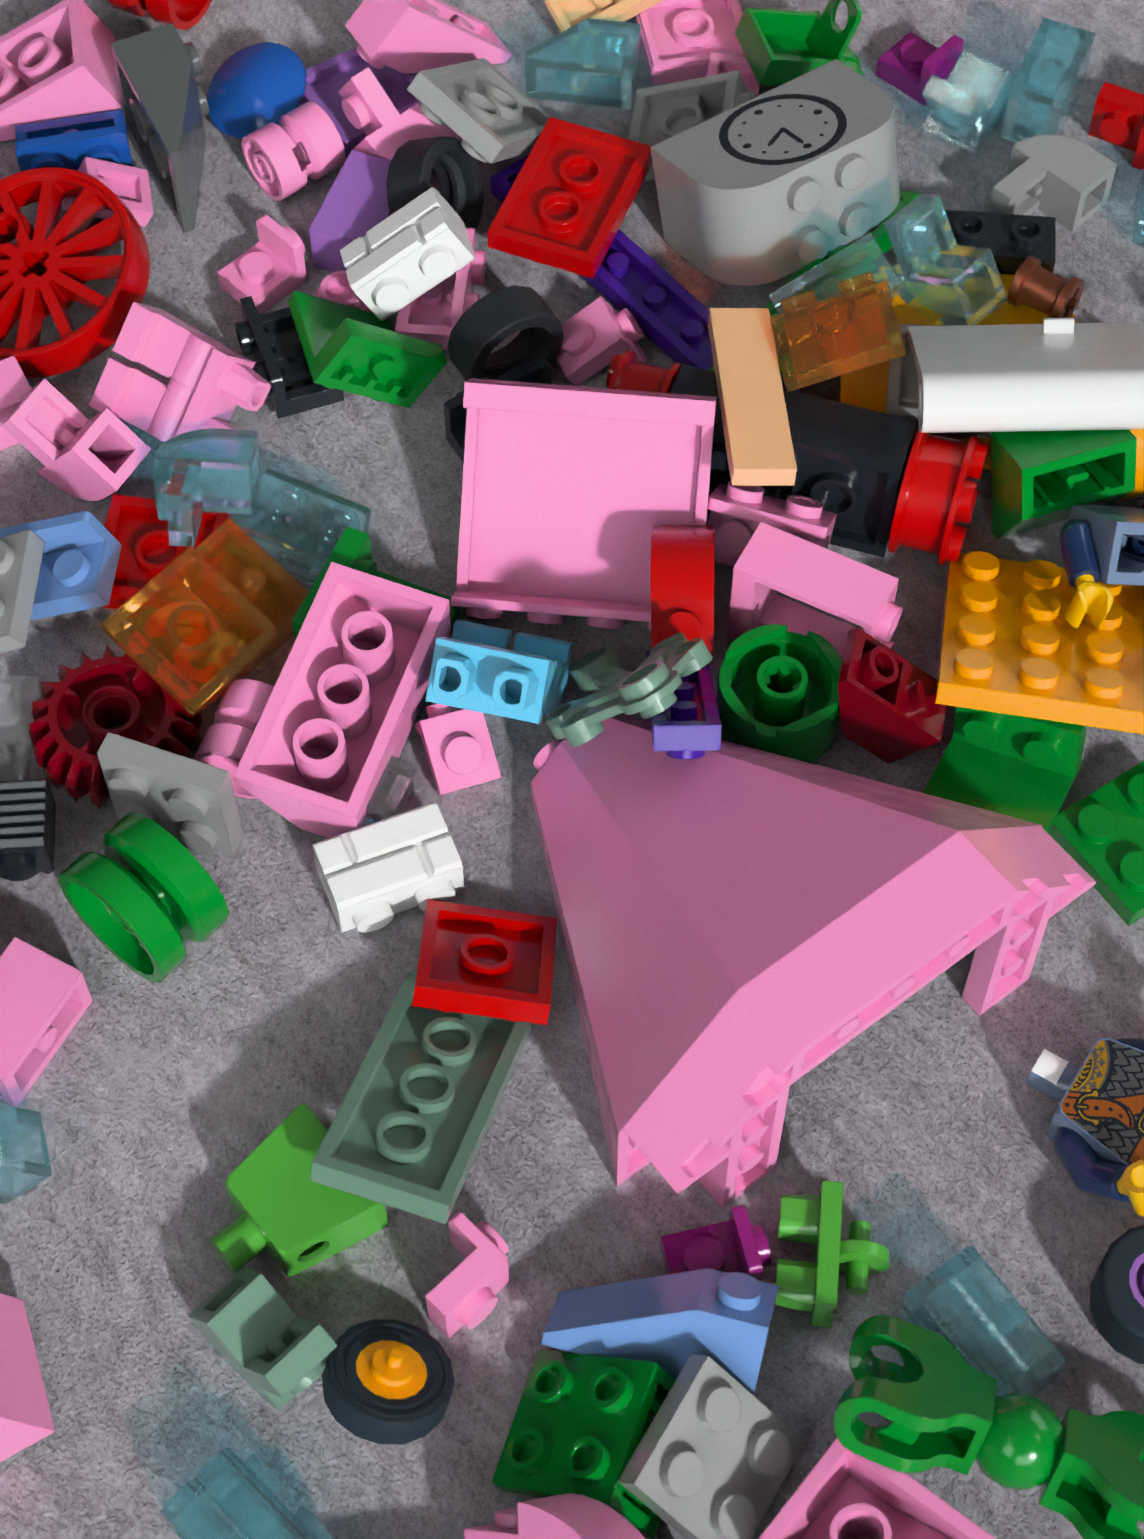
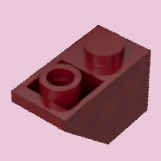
[838,627,947,764]

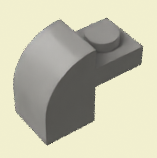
[988,134,1117,232]

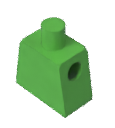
[209,1102,389,1276]

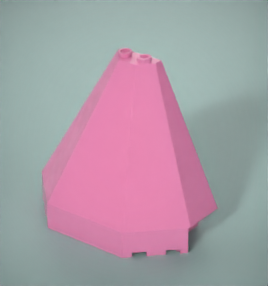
[531,715,1096,1209]

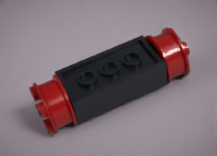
[606,350,989,566]

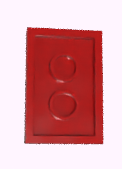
[487,117,653,279]

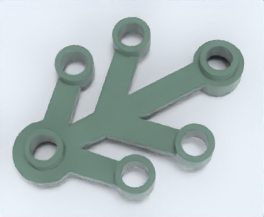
[544,632,713,747]

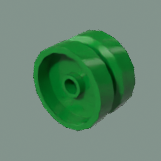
[59,812,230,983]

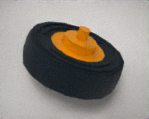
[322,1319,454,1445]

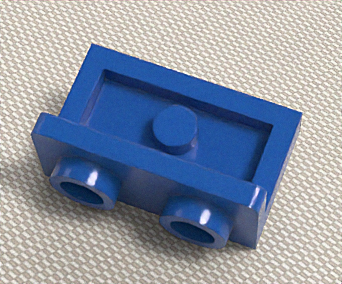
[14,109,133,172]

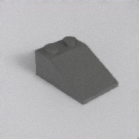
[110,23,209,233]

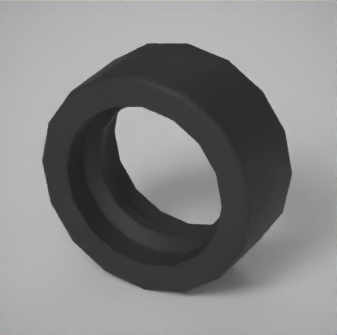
[386,137,484,231]
[447,285,564,381]

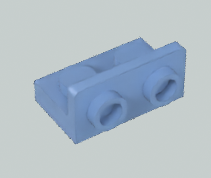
[0,511,122,621]

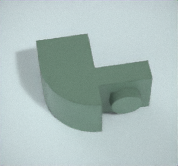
[188,1267,337,1410]

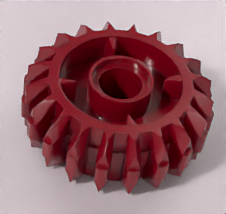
[29,645,203,809]

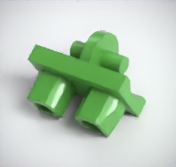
[774,1180,890,1328]

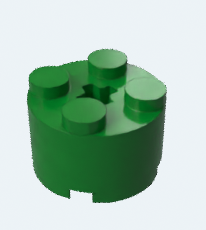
[716,624,842,764]

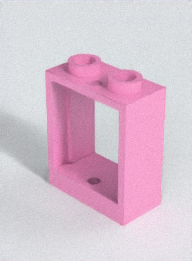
[727,522,902,661]

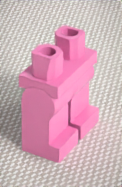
[88,302,271,462]

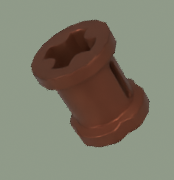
[1007,255,1084,318]

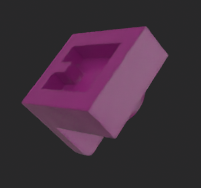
[875,31,964,106]
[660,1204,771,1281]

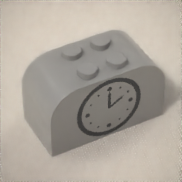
[650,59,900,286]

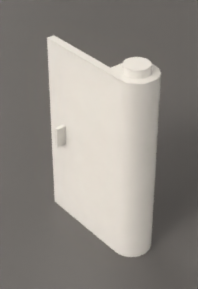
[907,318,1144,433]

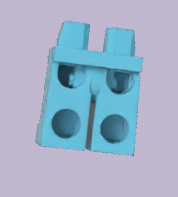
[425,620,574,724]

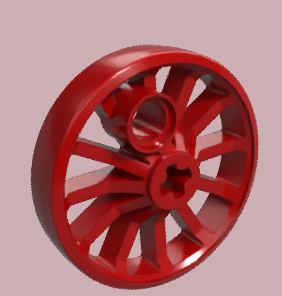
[0,167,150,378]

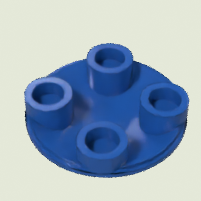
[207,42,307,139]

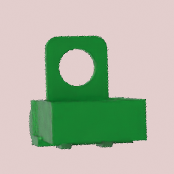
[735,0,864,86]

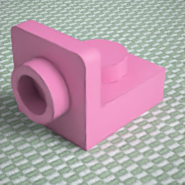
[62,157,153,227]
[217,214,307,315]

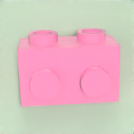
[395,228,486,350]

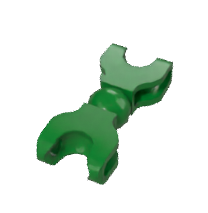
[834,1315,1144,1539]

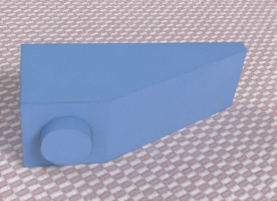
[541,1268,779,1396]

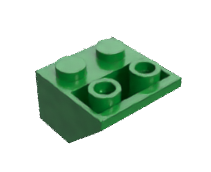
[991,430,1137,539]

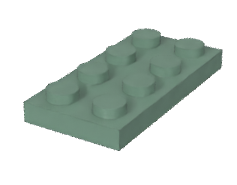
[310,972,533,1224]

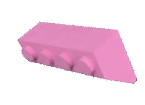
[233,562,451,838]

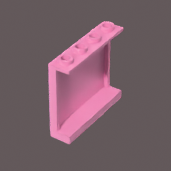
[451,378,717,631]

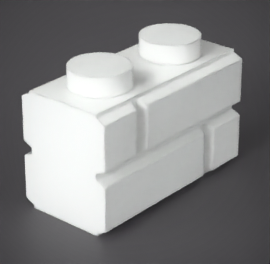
[340,187,476,321]
[312,802,464,933]

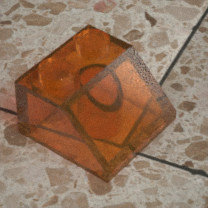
[770,271,908,392]

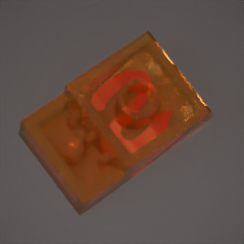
[100,518,308,716]

